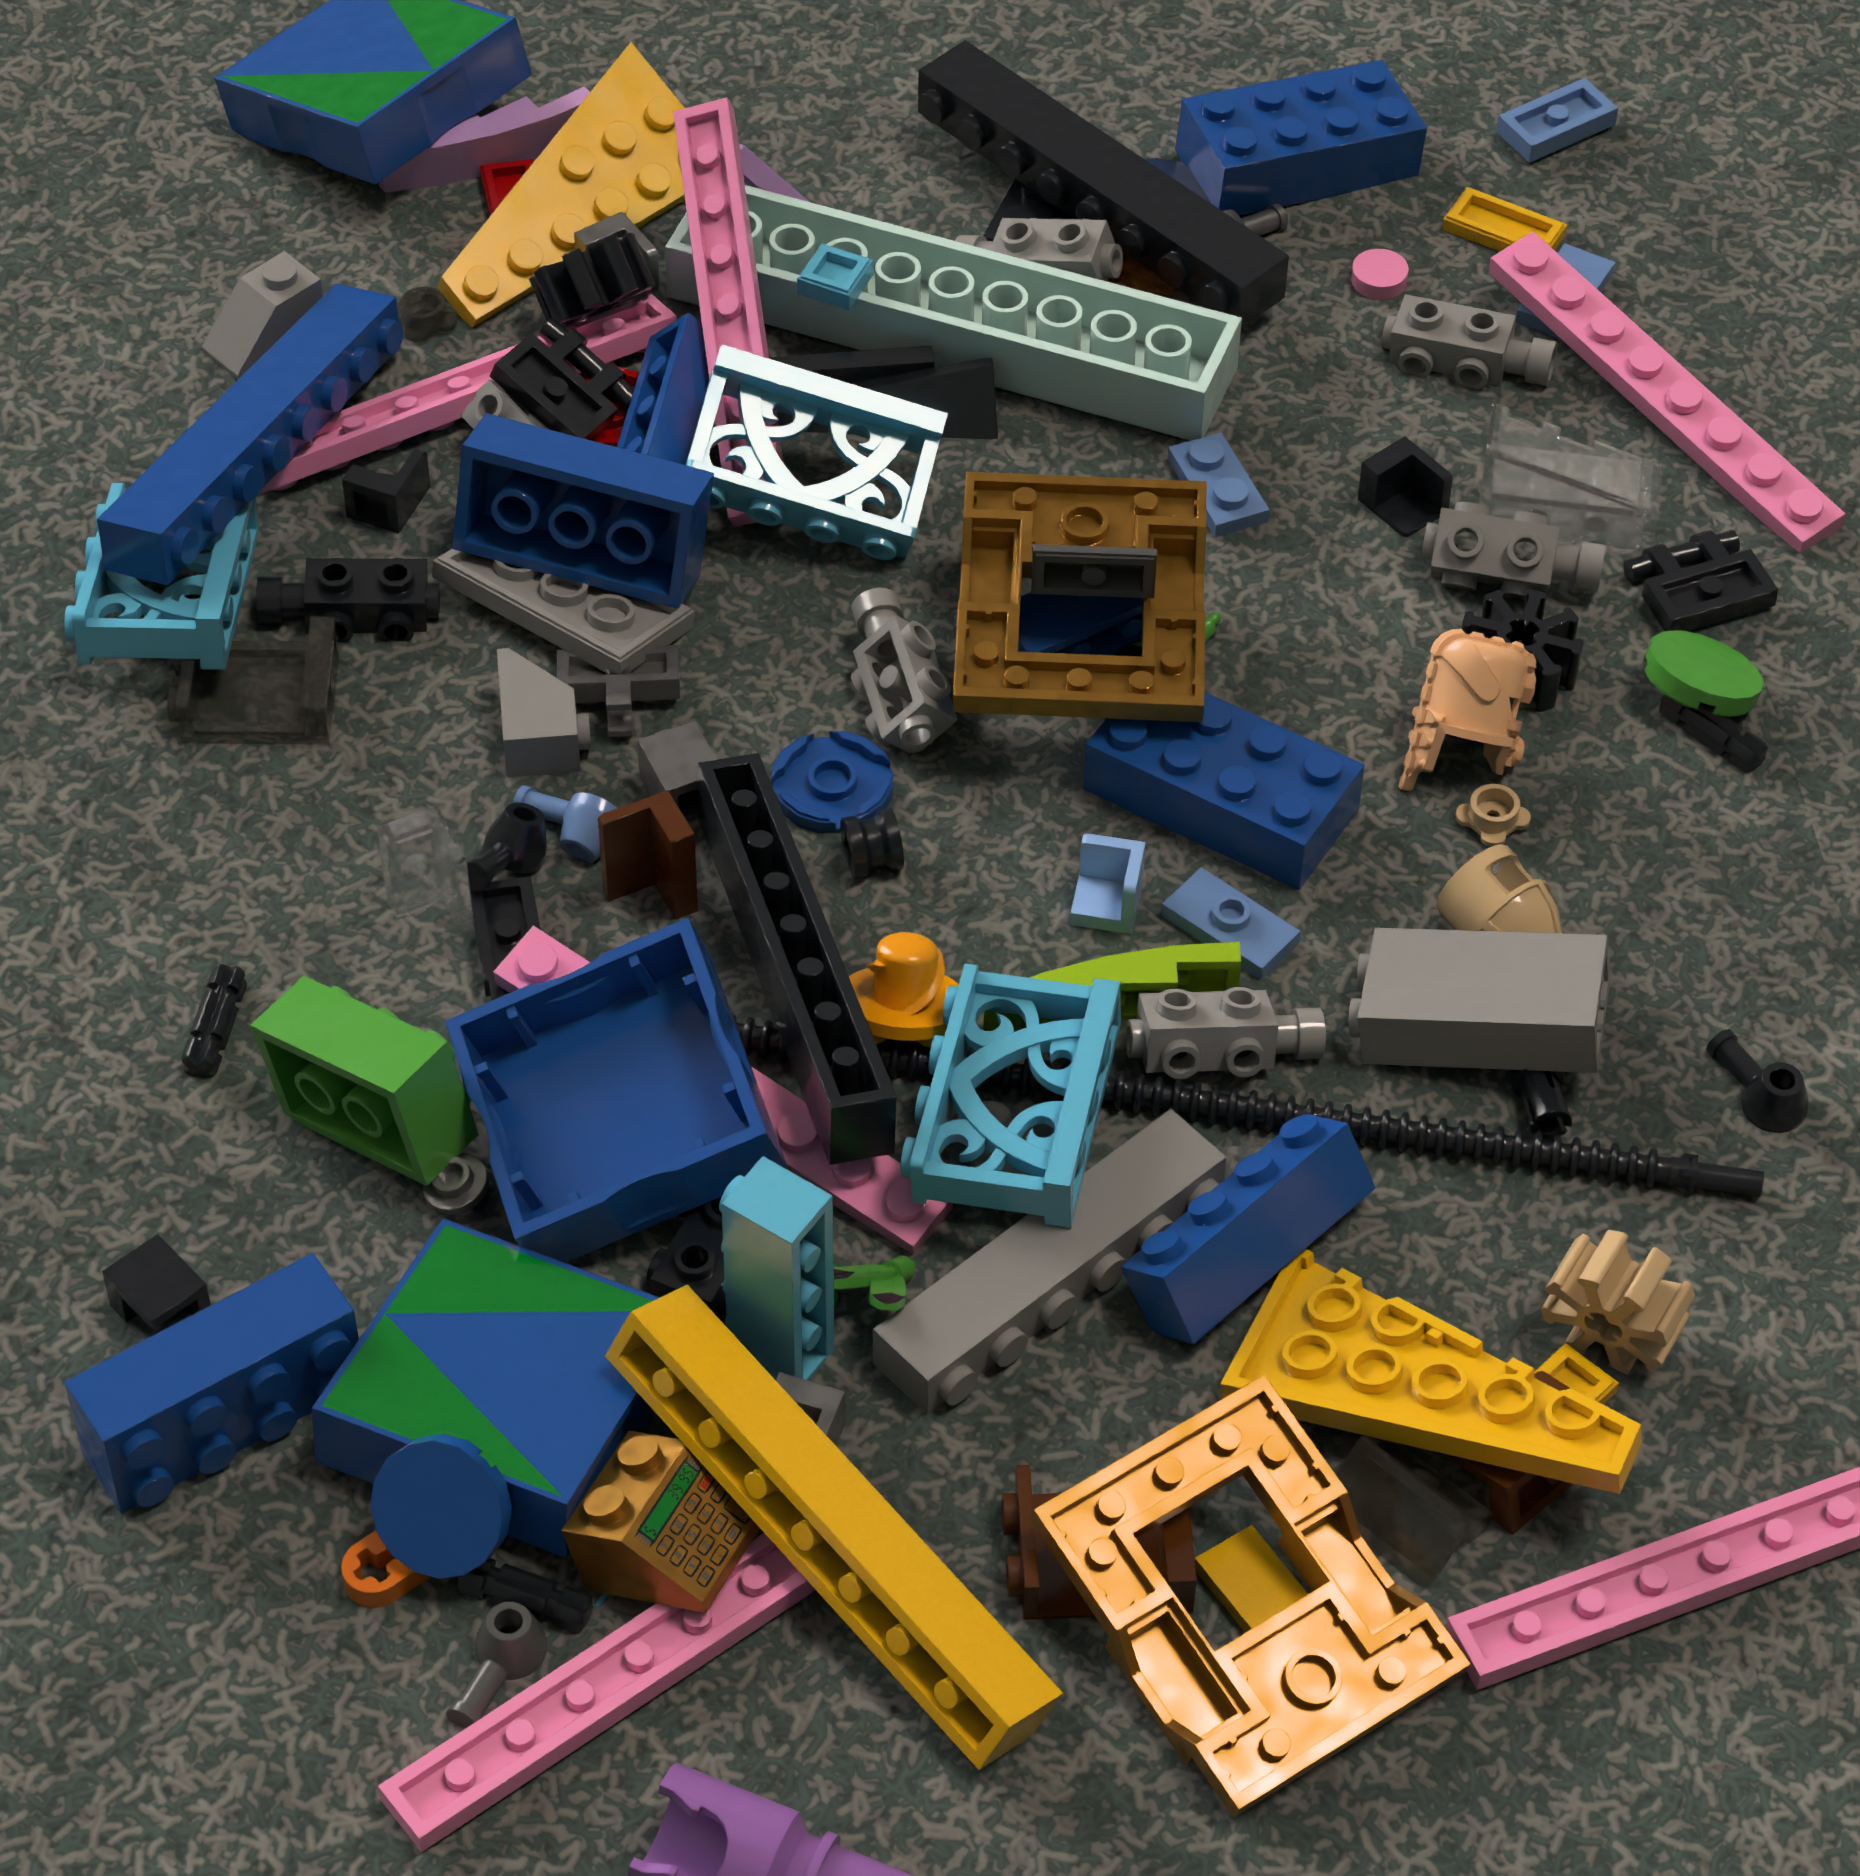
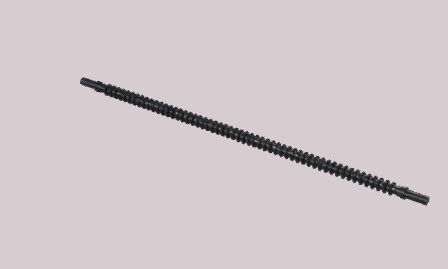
[732,1014,1764,1197]

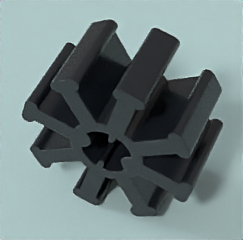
[529,233,656,327]
[1461,589,1584,712]

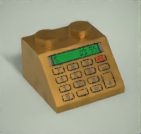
[561,1431,760,1613]

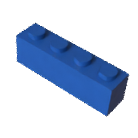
[617,313,716,465]
[1121,1114,1376,1344]

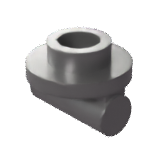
[423,1152,490,1224]

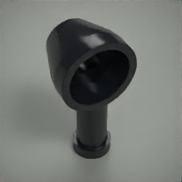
[460,803,547,892]
[1706,1029,1808,1133]

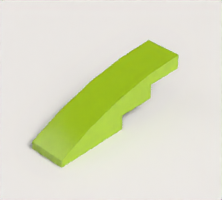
[983,942,1241,1032]

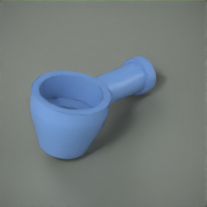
[513,785,617,863]

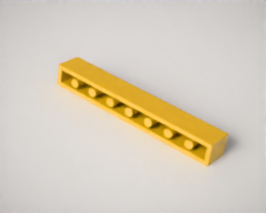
[605,1284,1063,1770]

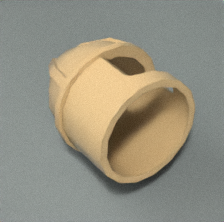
[1436,844,1562,933]

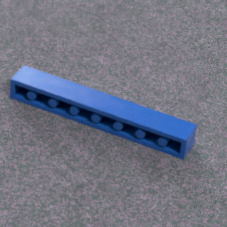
[97,284,403,585]

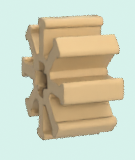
[1541,1230,1695,1374]

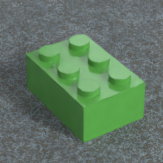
[250,976,479,1186]

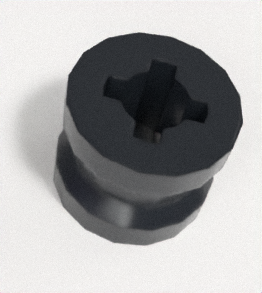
[840,808,904,879]

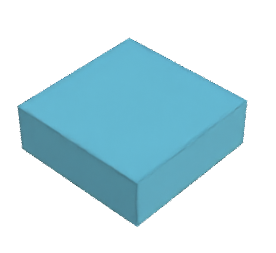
[797,243,874,310]

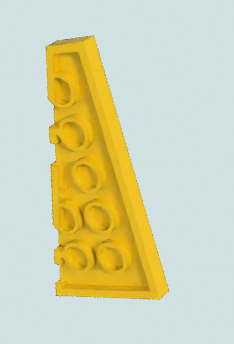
[437,42,685,328]
[1220,1249,1642,1494]

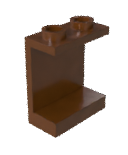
[1002,1464,1197,1620]

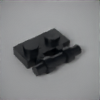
[489,318,634,440]
[1623,530,1779,631]

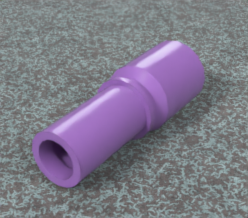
[628,1762,914,1876]

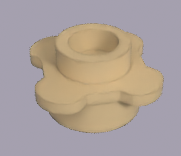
[1455,784,1531,847]

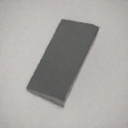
[1031,544,1157,598]

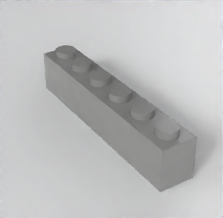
[873,1109,1226,1415]

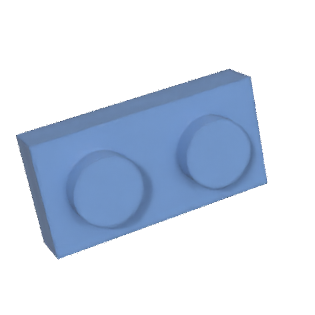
[1496,78,1618,163]
[1167,432,1269,537]

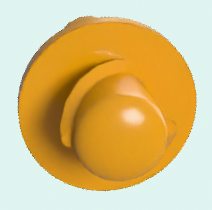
[849,932,959,1047]

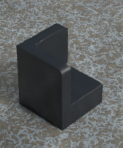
[1357,436,1453,537]
[342,449,431,533]
[102,1234,211,1327]

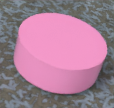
[1351,249,1409,300]

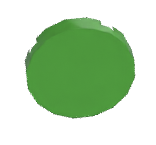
[1643,630,1764,717]

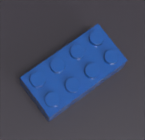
[1175,60,1427,215]
[452,413,714,608]
[1083,692,1365,890]
[64,1253,359,1514]

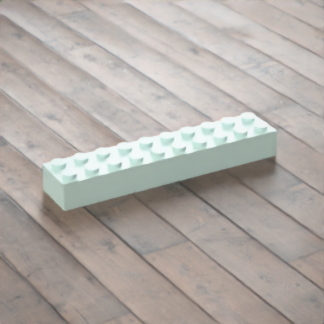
[665,185,1242,441]

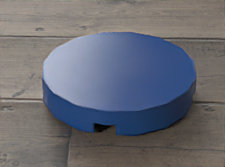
[772,731,893,833]
[370,1434,512,1579]

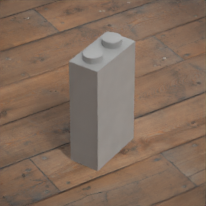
[1349,928,1610,1073]

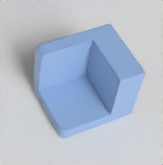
[1070,833,1146,935]

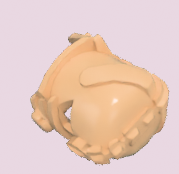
[1398,629,1536,792]

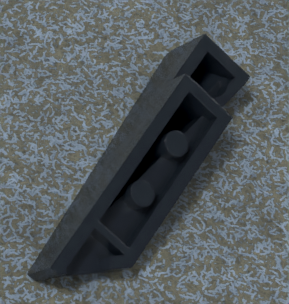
[769,346,998,439]

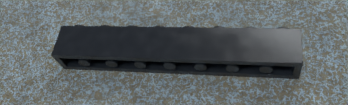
[918,40,1289,328]
[698,753,897,1165]

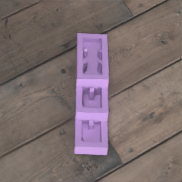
[379,87,590,193]

